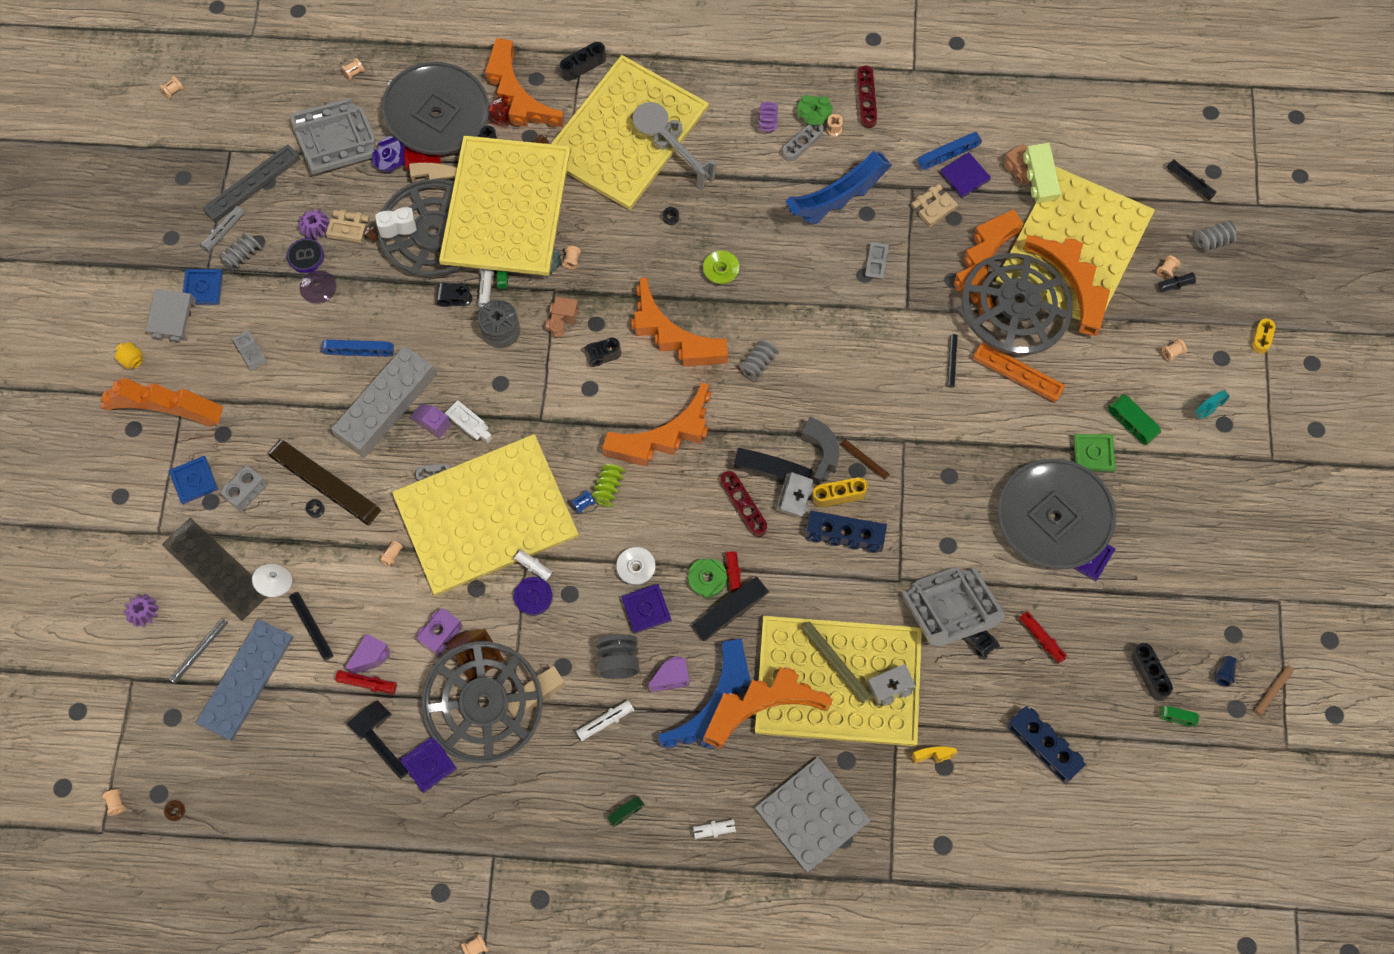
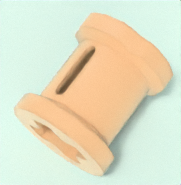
[341,58,365,80]
[159,76,183,99]
[826,114,843,137]
[562,246,581,270]
[1157,255,1181,280]
[1161,338,1187,361]
[102,789,126,816]
[461,934,488,954]

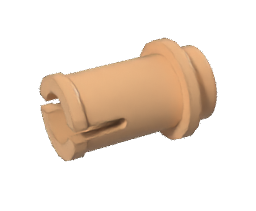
[380,541,403,566]

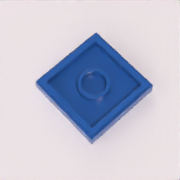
[182,269,223,305]
[169,455,219,505]

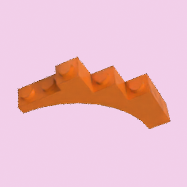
[485,38,565,127]
[954,209,1023,323]
[1023,235,1110,337]
[631,278,728,367]
[100,377,223,427]
[602,382,711,467]
[703,667,833,749]

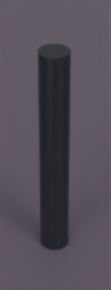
[947,334,958,388]

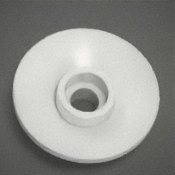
[616,547,656,585]
[252,564,292,597]

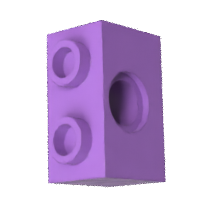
[417,608,463,657]

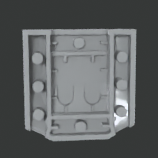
[290,98,375,175]
[903,567,1005,646]

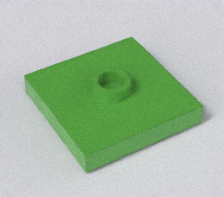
[1074,434,1116,472]

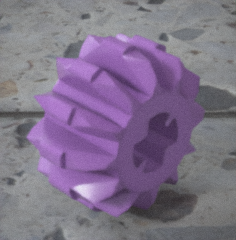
[759,101,778,132]
[298,208,329,240]
[123,594,159,627]

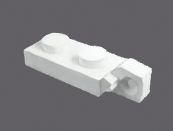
[445,400,493,444]

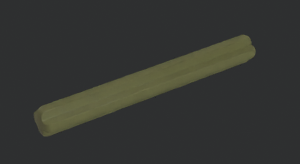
[802,621,871,703]

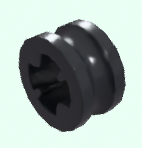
[663,207,679,225]
[306,499,325,518]

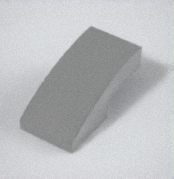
[865,242,889,279]
[232,330,267,371]

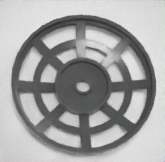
[378,179,462,277]
[961,253,1073,355]
[422,641,543,763]

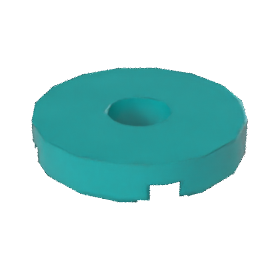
[1194,390,1230,419]

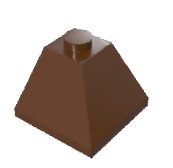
[445,629,504,681]

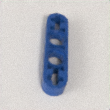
[917,132,982,170]
[321,340,394,357]

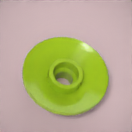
[703,251,740,284]

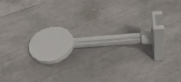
[633,102,716,190]

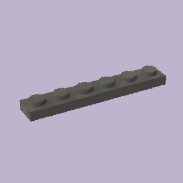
[203,144,300,223]

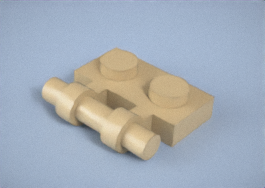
[911,184,958,227]
[326,209,370,243]

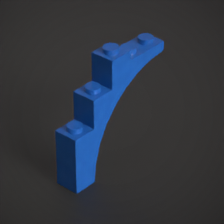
[785,151,892,224]
[658,638,751,749]

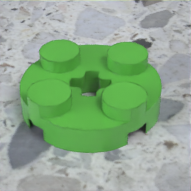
[797,95,833,125]
[688,558,727,599]

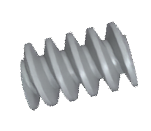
[1194,220,1237,252]
[220,233,262,272]
[740,340,779,382]

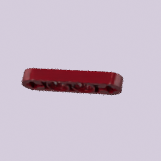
[857,65,877,129]
[721,471,767,537]

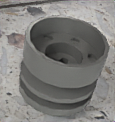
[478,300,520,348]
[596,634,640,679]

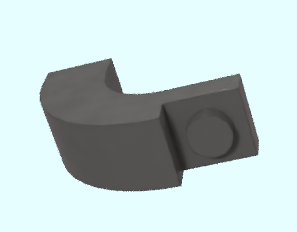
[801,417,839,486]

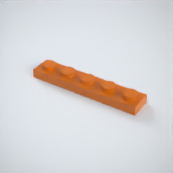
[973,342,1066,403]

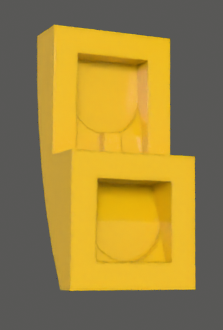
[911,746,958,764]

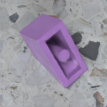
[410,403,451,439]
[345,633,390,674]
[649,656,689,693]

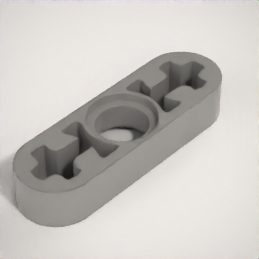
[783,124,823,161]

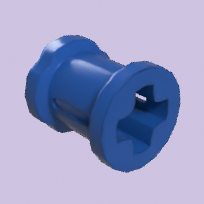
[570,490,595,514]

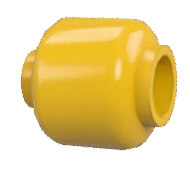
[115,342,143,369]

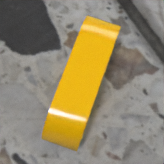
[1252,318,1276,353]

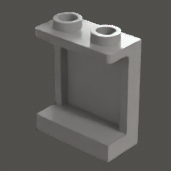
[146,289,196,343]

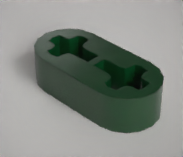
[607,796,645,827]

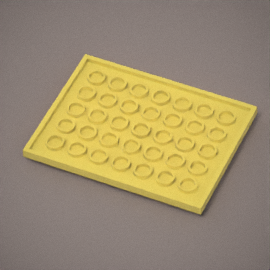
[551,55,709,210]
[439,136,571,276]
[995,166,1155,321]
[392,434,579,596]
[755,616,922,747]

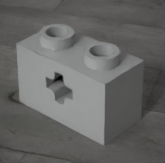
[776,472,814,517]
[867,664,916,706]

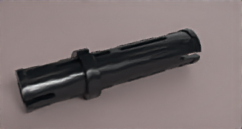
[1167,159,1217,201]

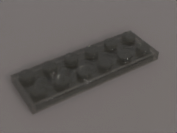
[161,517,267,621]

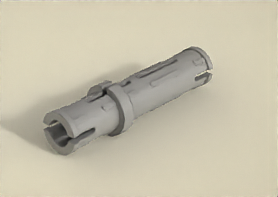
[200,206,245,253]

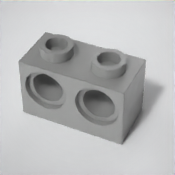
[220,465,268,512]

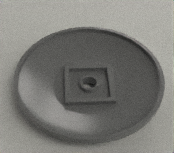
[382,62,489,155]
[998,459,1116,570]

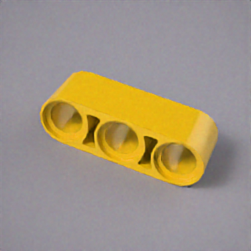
[812,478,868,507]

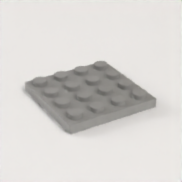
[755,757,871,874]

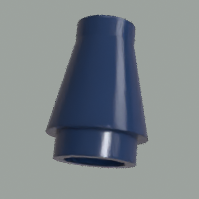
[1215,656,1237,687]

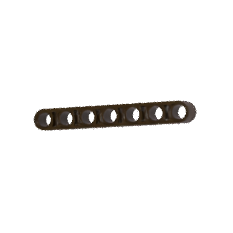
[268,439,381,526]

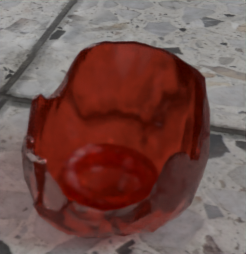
[488,95,510,126]

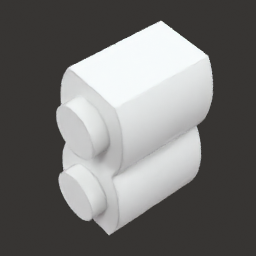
[375,207,417,238]

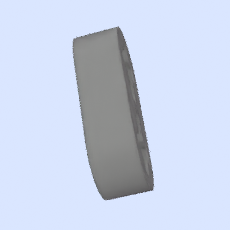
[654,120,682,150]
[416,464,451,481]

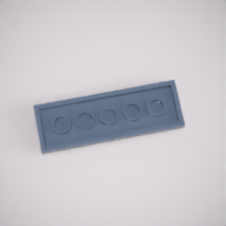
[196,619,294,742]

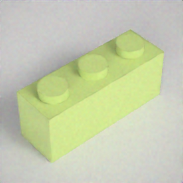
[1023,143,1061,203]

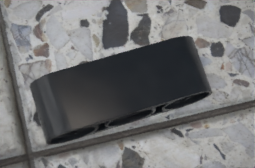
[560,42,606,81]
[1131,643,1173,701]

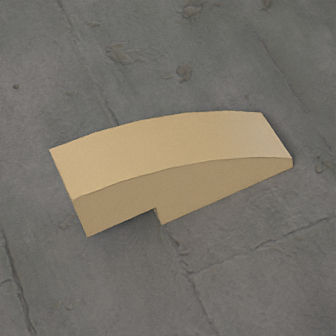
[409,163,457,189]
[508,666,565,719]

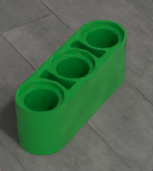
[1108,394,1161,445]

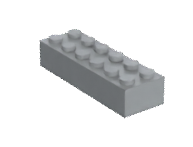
[331,345,437,458]

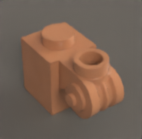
[1003,144,1032,185]
[546,296,579,337]

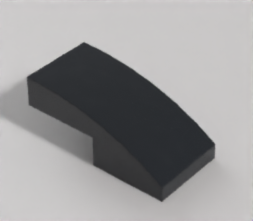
[346,700,392,740]

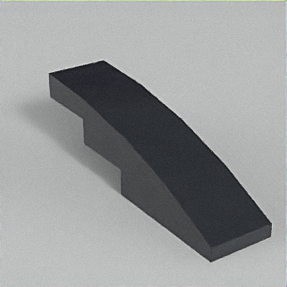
[734,448,812,483]
[692,577,769,641]

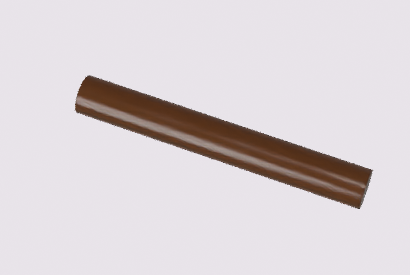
[841,439,890,480]

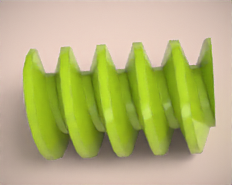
[592,464,626,508]

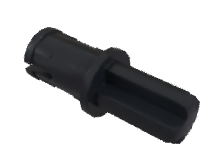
[1158,272,1196,292]

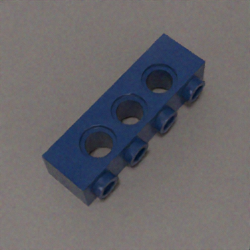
[806,510,887,553]
[1006,706,1086,785]

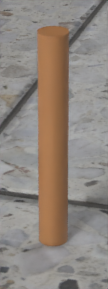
[1254,665,1294,716]

